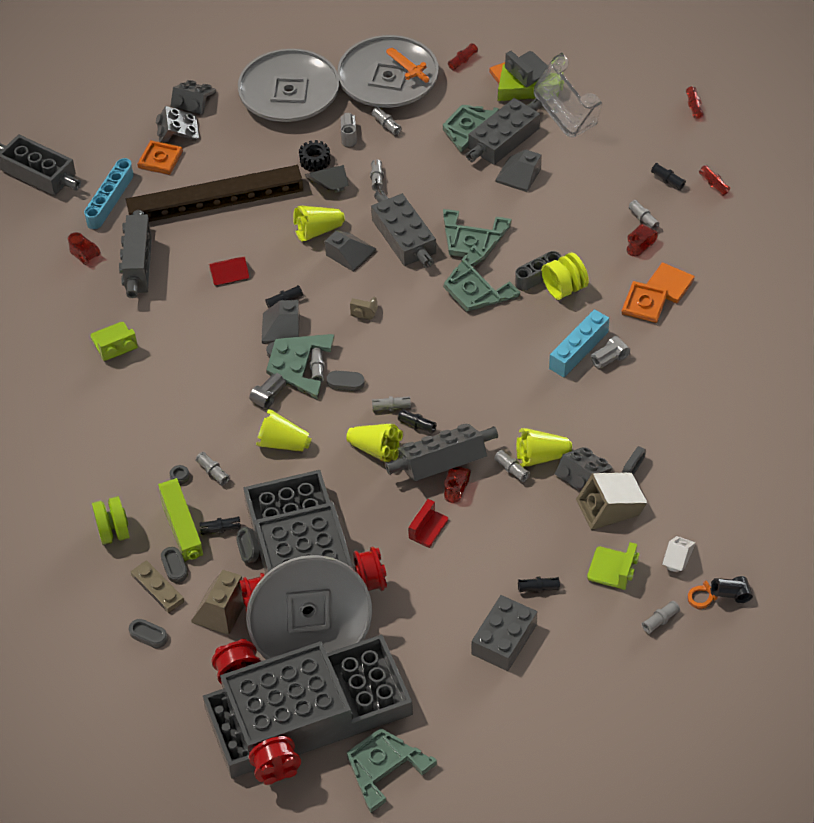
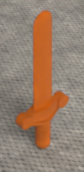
[386,48,430,83]

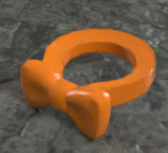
[688,580,718,609]

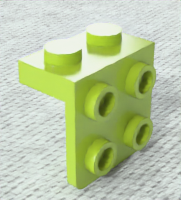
[90,322,138,361]
[587,542,640,590]

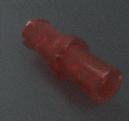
[447,43,478,71]
[686,86,704,119]
[699,165,730,196]

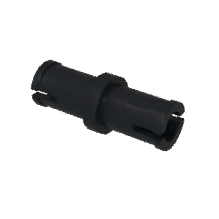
[651,163,686,190]
[265,285,303,309]
[398,409,437,434]
[200,516,241,535]
[517,576,560,593]

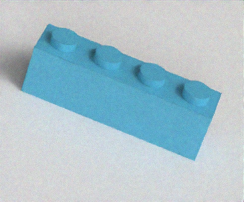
[549,309,610,378]

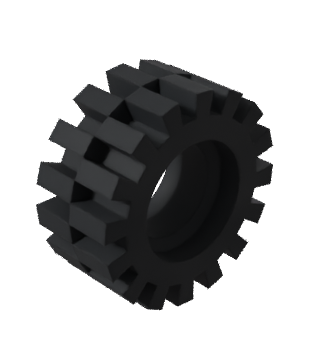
[299,140,331,172]

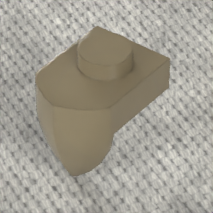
[350,297,378,320]

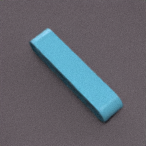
[84,158,134,229]

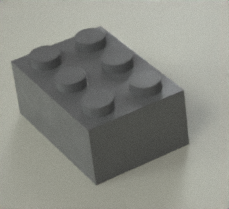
[471,595,538,671]

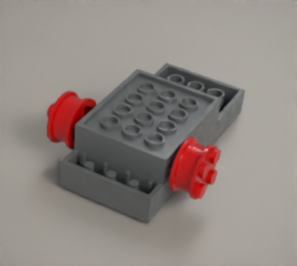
[239,470,387,614]
[203,634,413,785]

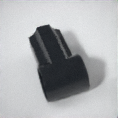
[710,576,753,603]

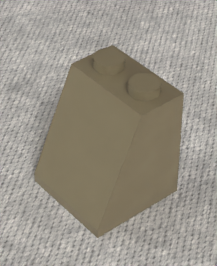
[576,473,647,529]
[191,570,245,635]

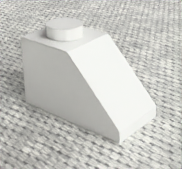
[662,536,696,572]

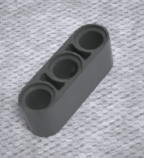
[515,251,561,291]

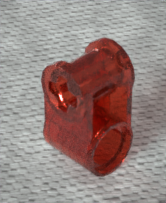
[626,224,658,256]
[67,232,101,265]
[444,466,471,503]

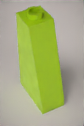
[497,64,566,101]
[158,478,203,562]

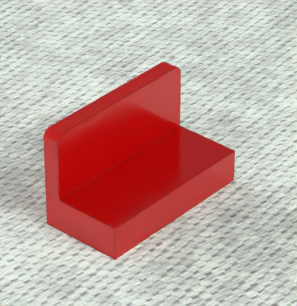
[208,256,249,285]
[408,499,448,548]

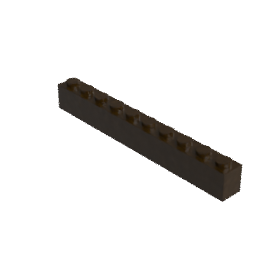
[125,165,303,222]

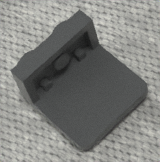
[505,51,551,87]
[170,80,216,114]
[156,106,199,144]
[555,447,612,491]

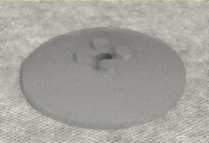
[338,35,438,107]
[238,49,339,122]
[246,555,372,660]

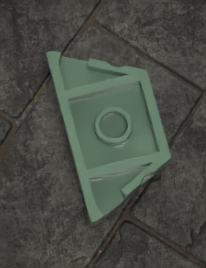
[443,105,499,152]

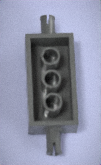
[466,98,542,165]
[0,134,81,196]
[371,190,436,268]
[119,210,152,298]
[385,424,498,481]

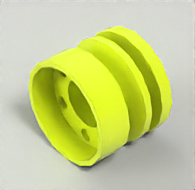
[541,252,589,300]

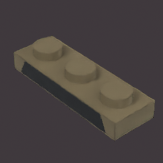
[130,560,184,613]

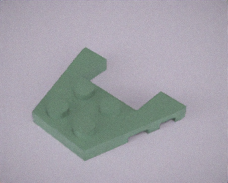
[443,209,512,260]
[443,245,520,312]
[266,334,334,399]
[347,728,437,813]

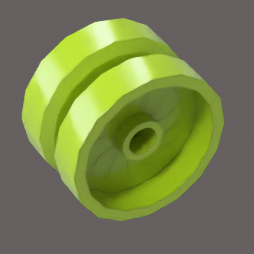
[92,496,130,545]

